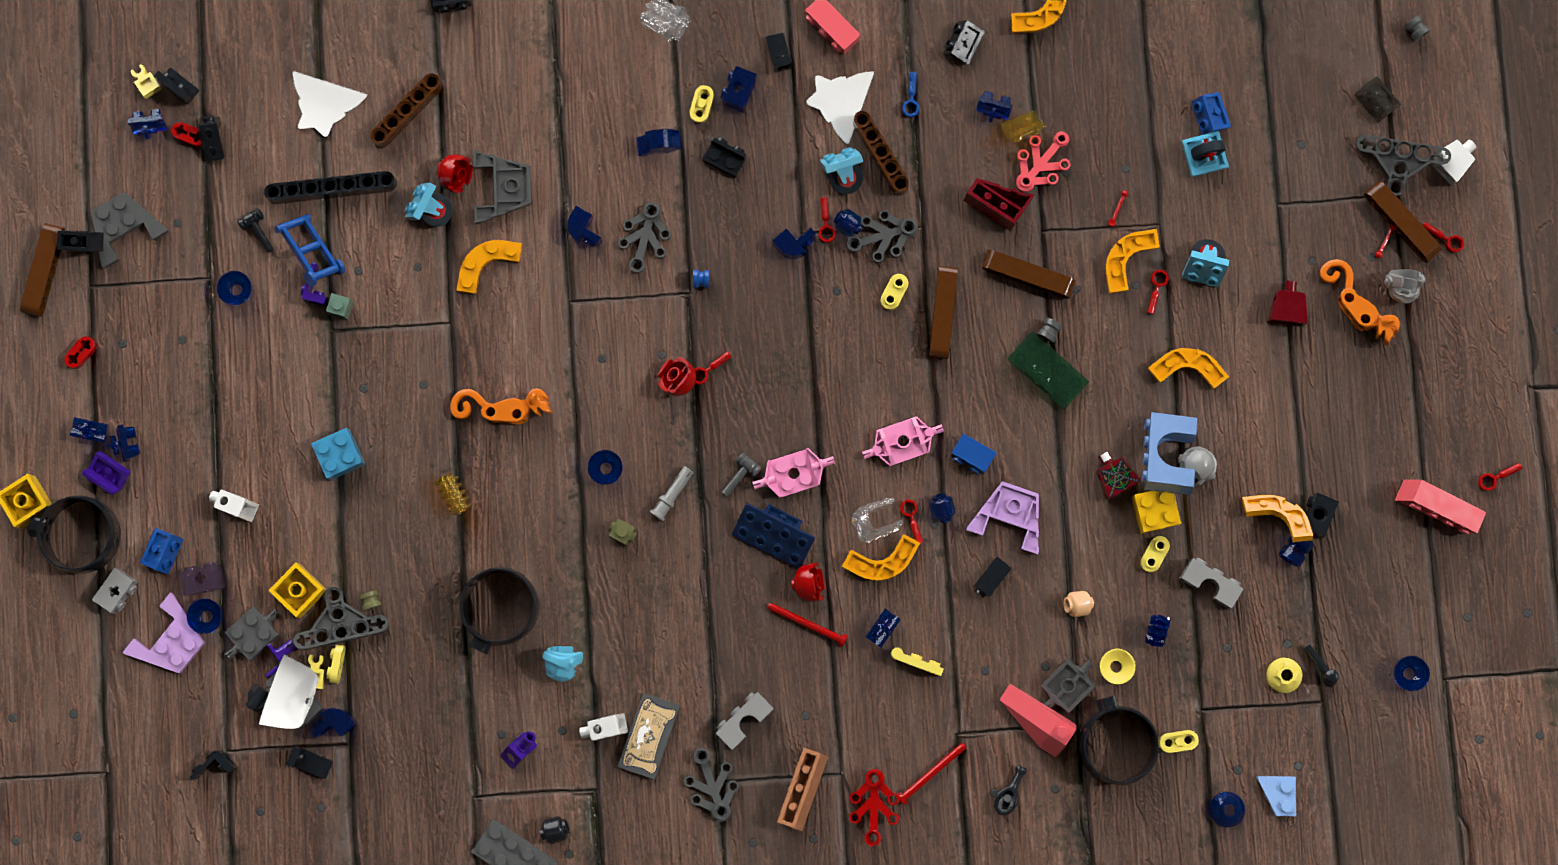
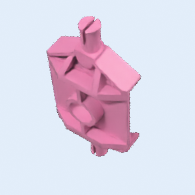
[862,416,944,467]
[752,448,835,498]

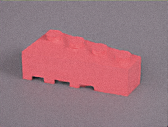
[1395,480,1486,535]

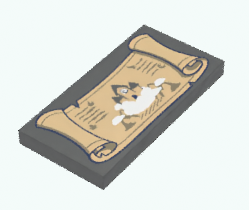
[618,693,680,780]

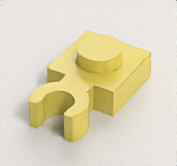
[131,65,161,99]
[308,655,326,689]

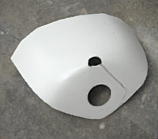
[259,655,319,729]

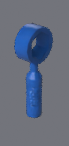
[902,72,919,118]

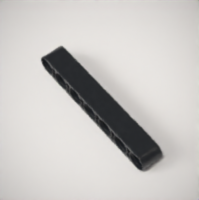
[264,171,397,204]

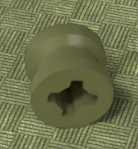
[359,590,382,611]

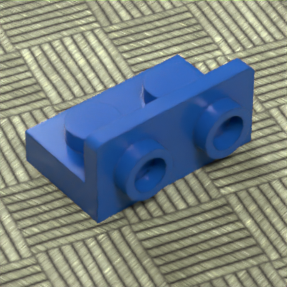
[1191,92,1231,135]
[140,527,183,574]

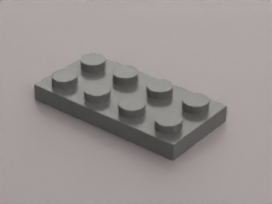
[472,819,558,865]

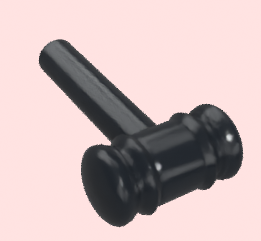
[237,208,274,253]
[1304,645,1339,687]

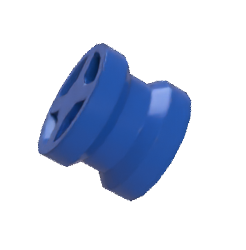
[693,269,709,289]

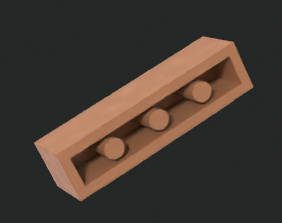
[777,748,828,831]

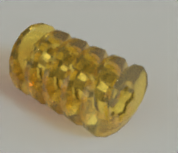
[434,473,473,516]

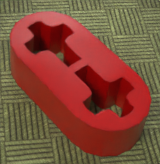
[171,122,202,147]
[64,336,97,369]

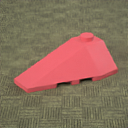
[1000,684,1076,757]

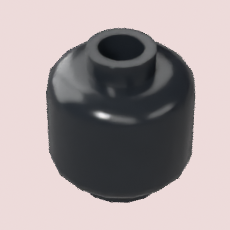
[539,816,570,845]

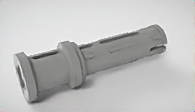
[649,466,694,521]

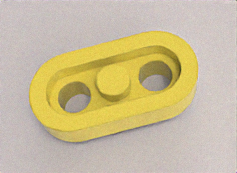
[690,85,714,124]
[880,274,908,311]
[1140,536,1170,573]
[327,644,345,684]
[1159,730,1199,753]

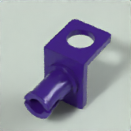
[265,638,297,679]
[500,731,537,769]

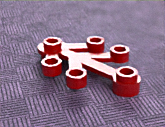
[849,769,900,846]

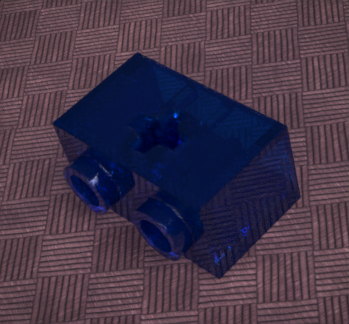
[720,66,757,113]

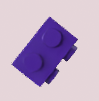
[82,451,131,495]

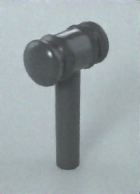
[722,453,761,497]

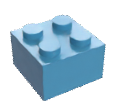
[311,428,366,481]

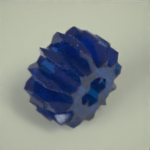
[1145,614,1170,647]

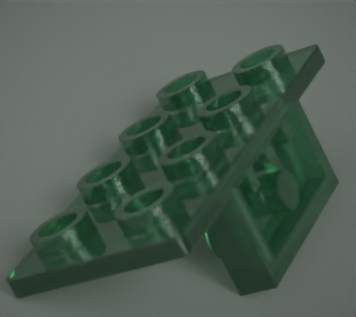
[1008,332,1089,409]

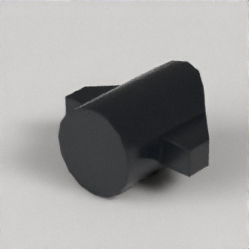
[246,686,269,712]

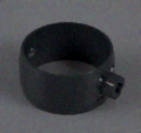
[28,495,121,574]
[460,567,539,655]
[1079,695,1159,786]

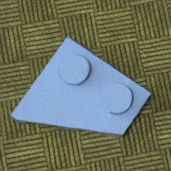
[1257,776,1296,816]

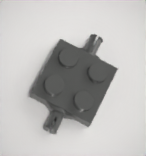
[224,606,280,661]
[1041,658,1096,713]

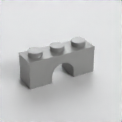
[1179,558,1244,609]
[716,692,774,750]

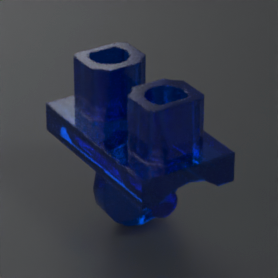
[976,91,1013,123]
[128,109,167,140]
[69,417,109,443]
[106,425,140,463]
[865,608,901,648]

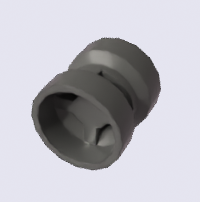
[1403,15,1430,42]
[1037,318,1063,344]

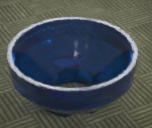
[217,271,252,305]
[588,450,623,485]
[187,598,223,634]
[1393,656,1430,691]
[1209,792,1245,828]

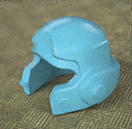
[542,646,583,682]

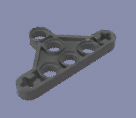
[1357,135,1451,196]
[294,586,389,651]

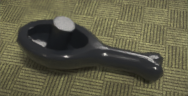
[994,765,1027,816]

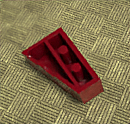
[963,178,1034,232]

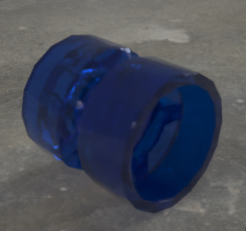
[1278,535,1314,568]

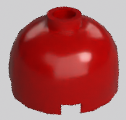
[437,154,473,193]
[658,357,697,396]
[791,563,825,602]

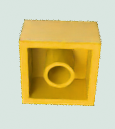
[0,474,52,529]
[1131,491,1181,534]
[268,562,327,618]

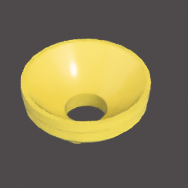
[1100,649,1135,684]
[1266,658,1302,693]

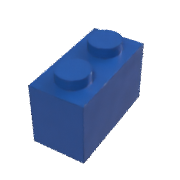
[951,433,996,475]

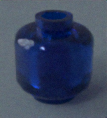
[833,209,863,237]
[929,493,956,523]

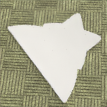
[293,71,367,137]
[807,72,874,144]

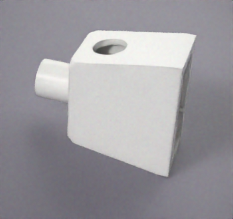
[1430,140,1476,186]
[209,489,259,522]
[580,714,628,741]

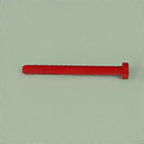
[767,603,848,648]
[898,743,966,806]

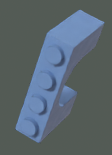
[1141,412,1197,495]

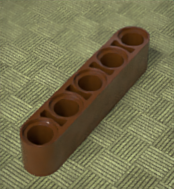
[370,73,442,148]
[853,111,909,196]
[1364,181,1442,263]
[20,223,65,317]
[982,250,1076,299]
[929,266,958,359]

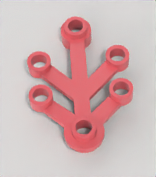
[1016,132,1070,192]

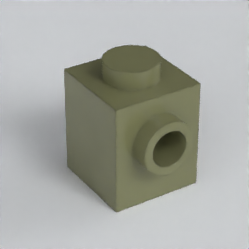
[608,519,637,546]

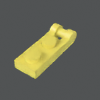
[891,648,944,676]

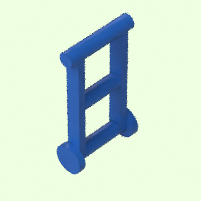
[275,214,345,287]

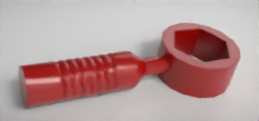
[818,197,835,243]
[1423,222,1464,253]
[1147,269,1169,315]
[695,351,732,385]
[1478,463,1522,491]
[900,499,923,544]

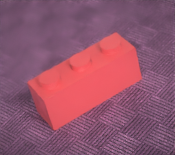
[805,0,860,55]

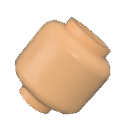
[1063,591,1094,617]

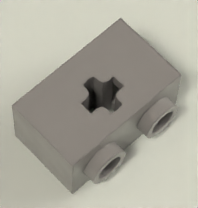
[92,568,138,614]

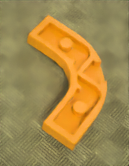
[1011,0,1066,34]
[1105,229,1160,294]
[457,240,523,294]
[1147,348,1229,389]
[1242,495,1313,542]
[842,534,920,580]

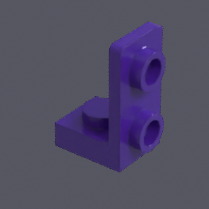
[301,262,329,307]

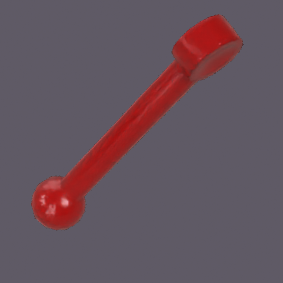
[1108,190,1128,227]
[1375,225,1397,258]

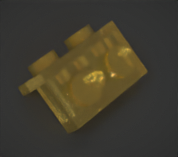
[1000,111,1045,144]

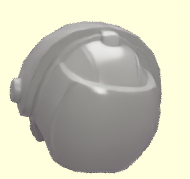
[1384,269,1426,304]
[1178,447,1217,487]

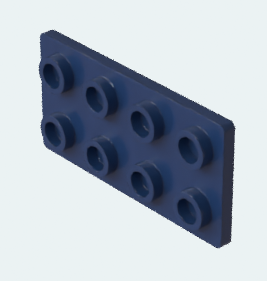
[732,503,815,568]

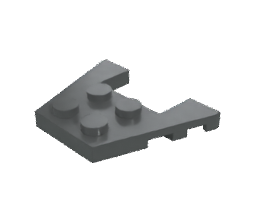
[473,150,532,224]
[91,192,169,269]

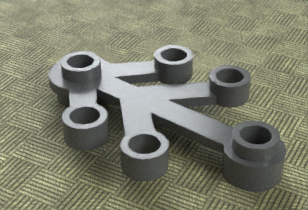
[618,202,671,274]
[847,210,918,263]
[684,748,739,821]

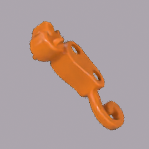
[1319,259,1400,346]
[450,388,553,425]

